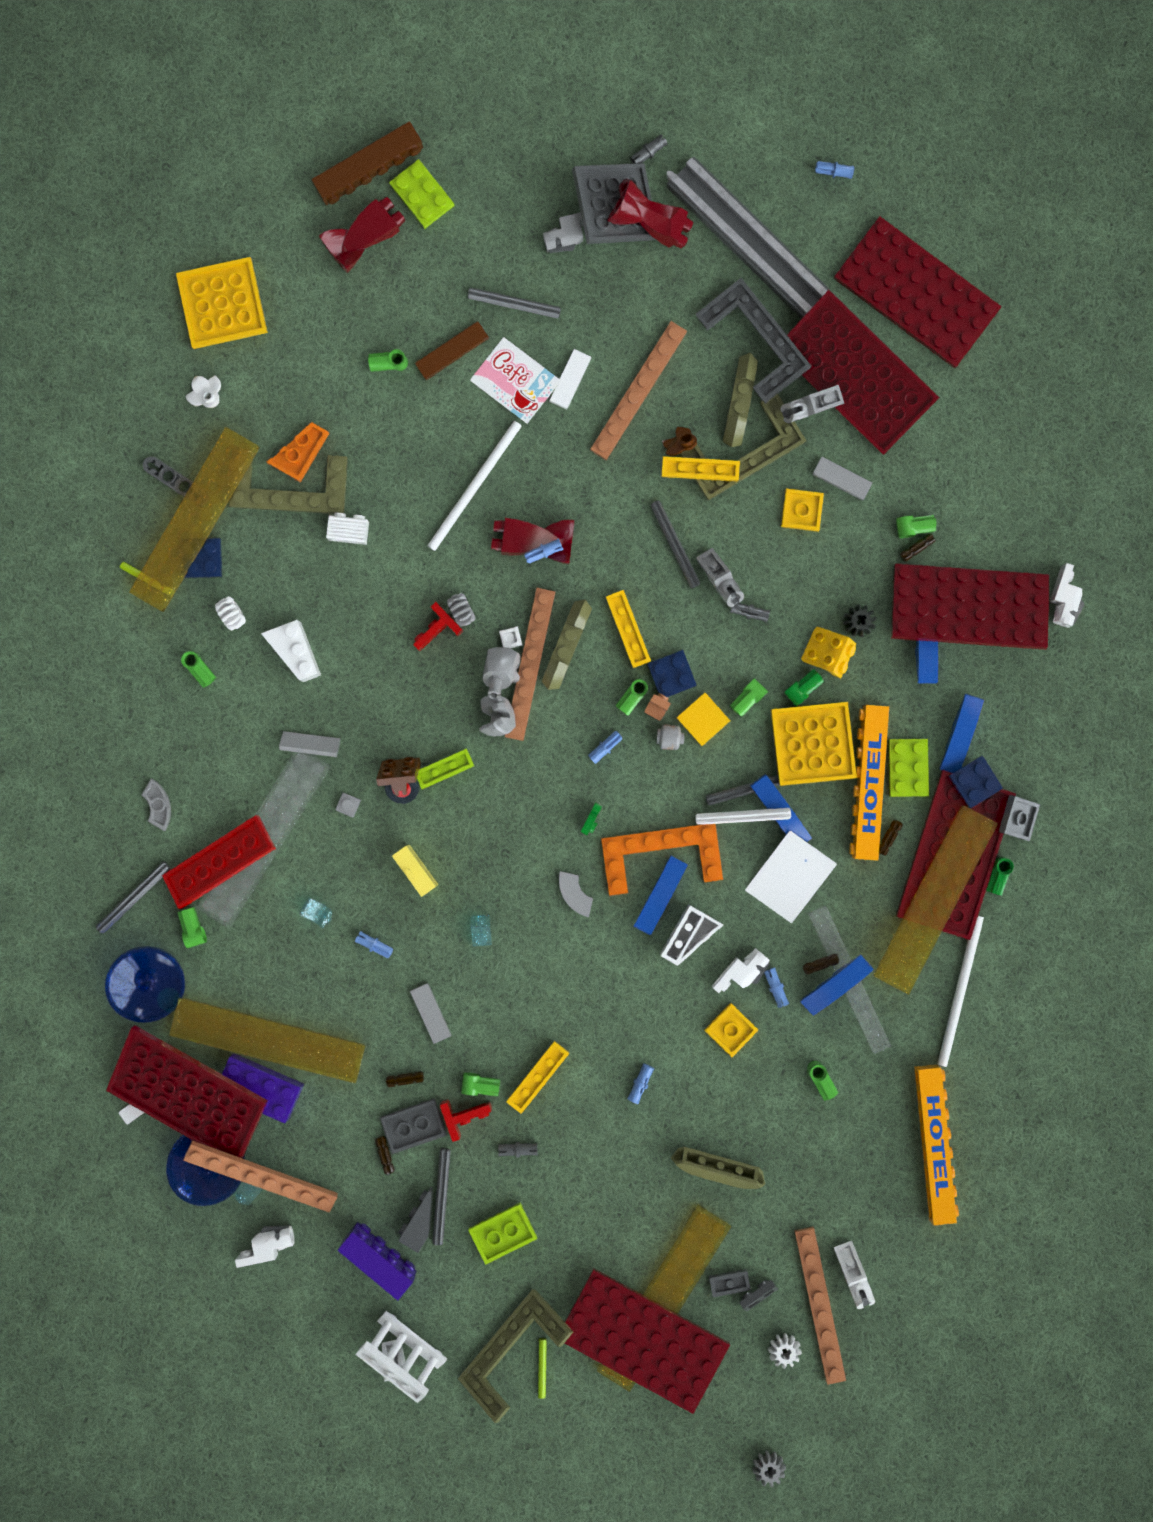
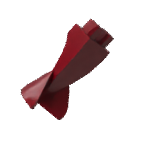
[607,178,693,248]
[319,197,405,273]
[491,518,575,565]

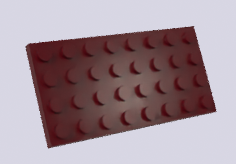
[833,216,1002,369]
[787,290,940,455]
[891,564,1049,650]
[896,770,1016,940]
[106,1025,268,1159]
[564,1268,730,1414]

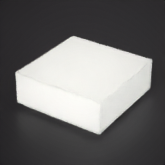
[499,627,522,648]

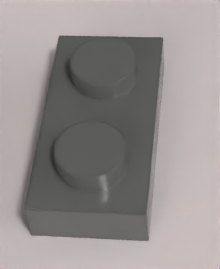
[709,1269,751,1297]
[739,1280,778,1311]

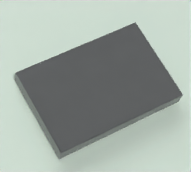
[380,1098,447,1154]

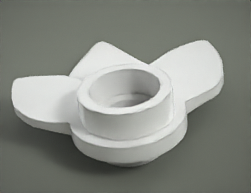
[186,376,221,408]

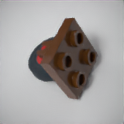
[376,757,421,804]

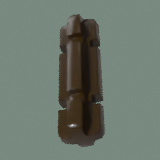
[900,533,936,562]
[879,820,903,856]
[803,954,840,975]
[386,1071,424,1087]
[375,1136,395,1175]

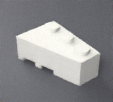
[261,620,321,682]
[660,904,723,966]

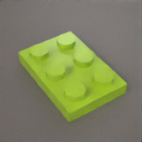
[389,159,455,229]
[888,739,929,797]
[468,1202,537,1265]

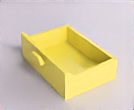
[392,845,438,897]

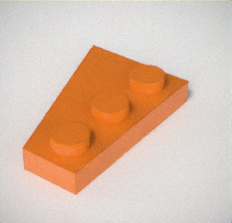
[267,422,329,482]

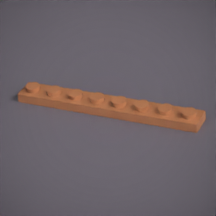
[590,321,687,461]
[505,588,555,741]
[183,1141,338,1213]
[794,1227,846,1385]

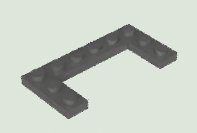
[695,278,811,403]

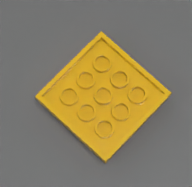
[176,257,268,349]
[771,702,857,786]

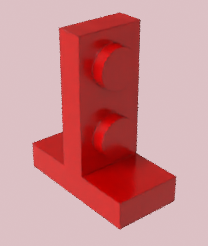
[413,602,464,651]
[440,1099,492,1142]

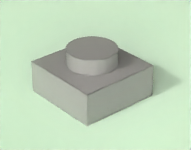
[336,793,361,818]

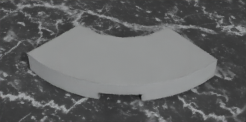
[141,779,171,831]
[559,871,593,917]

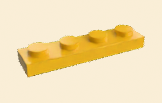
[662,456,740,482]
[606,590,651,668]
[506,1040,569,1114]

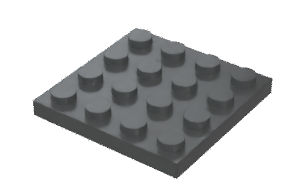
[572,163,656,244]

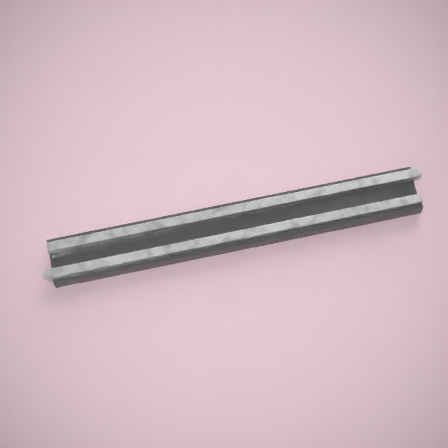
[666,157,911,369]

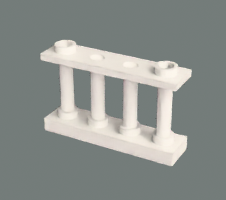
[355,1311,447,1403]

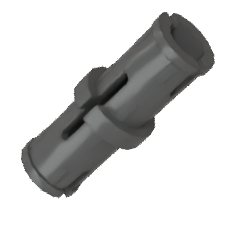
[630,134,667,164]
[730,603,770,622]
[498,1142,537,1158]

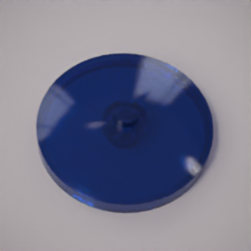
[105,946,185,1023]
[166,1135,246,1206]

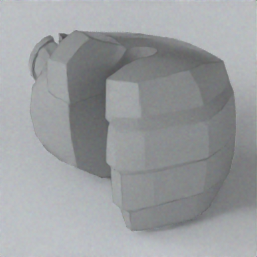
[483,647,520,699]
[479,691,516,737]

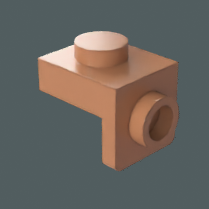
[644,693,671,721]

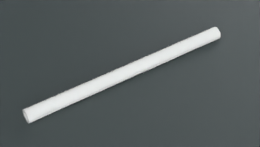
[427,421,522,551]
[937,916,984,1067]

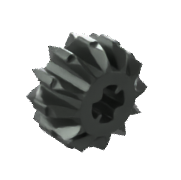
[843,604,877,637]

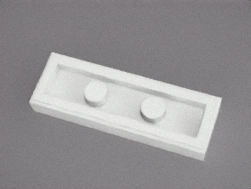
[550,349,591,410]

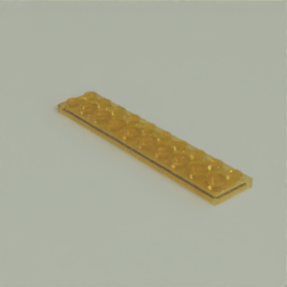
[129,427,260,612]
[873,805,998,995]
[169,997,366,1084]
[597,1205,731,1392]

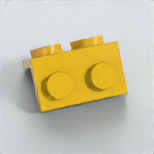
[801,627,856,679]

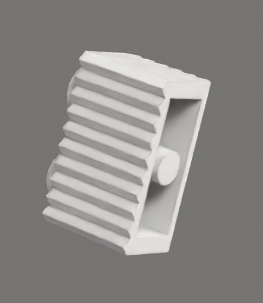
[326,513,369,545]

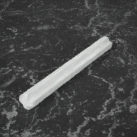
[695,808,791,825]

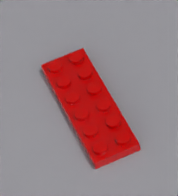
[162,815,276,909]

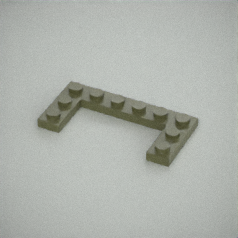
[680,394,806,501]
[229,450,348,514]
[458,1289,573,1423]

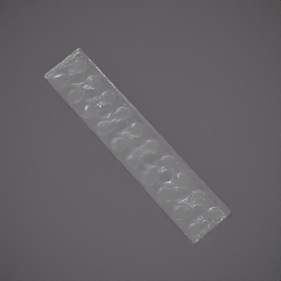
[197,752,332,928]

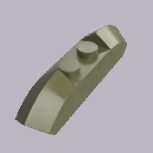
[723,353,758,447]
[542,599,592,690]
[671,1147,765,1189]

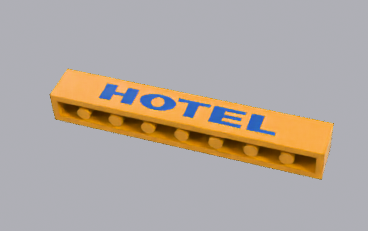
[849,705,889,860]
[914,1065,959,1225]

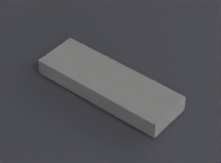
[812,457,872,501]
[279,731,340,757]
[410,983,452,1044]

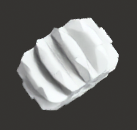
[215,596,245,630]
[768,1333,802,1369]

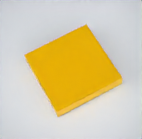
[781,489,824,532]
[677,693,730,746]
[704,1003,758,1057]

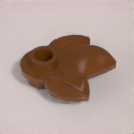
[662,427,697,456]

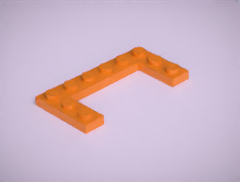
[601,824,723,896]

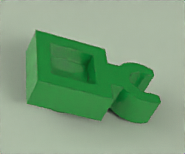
[580,803,602,835]

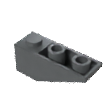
[398,1187,433,1253]

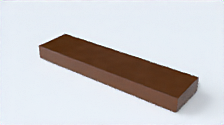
[415,321,489,380]

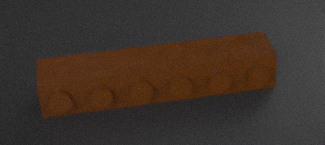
[311,121,423,205]

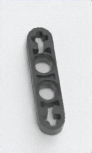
[143,457,209,506]

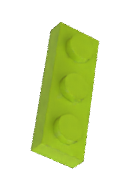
[417,749,475,790]

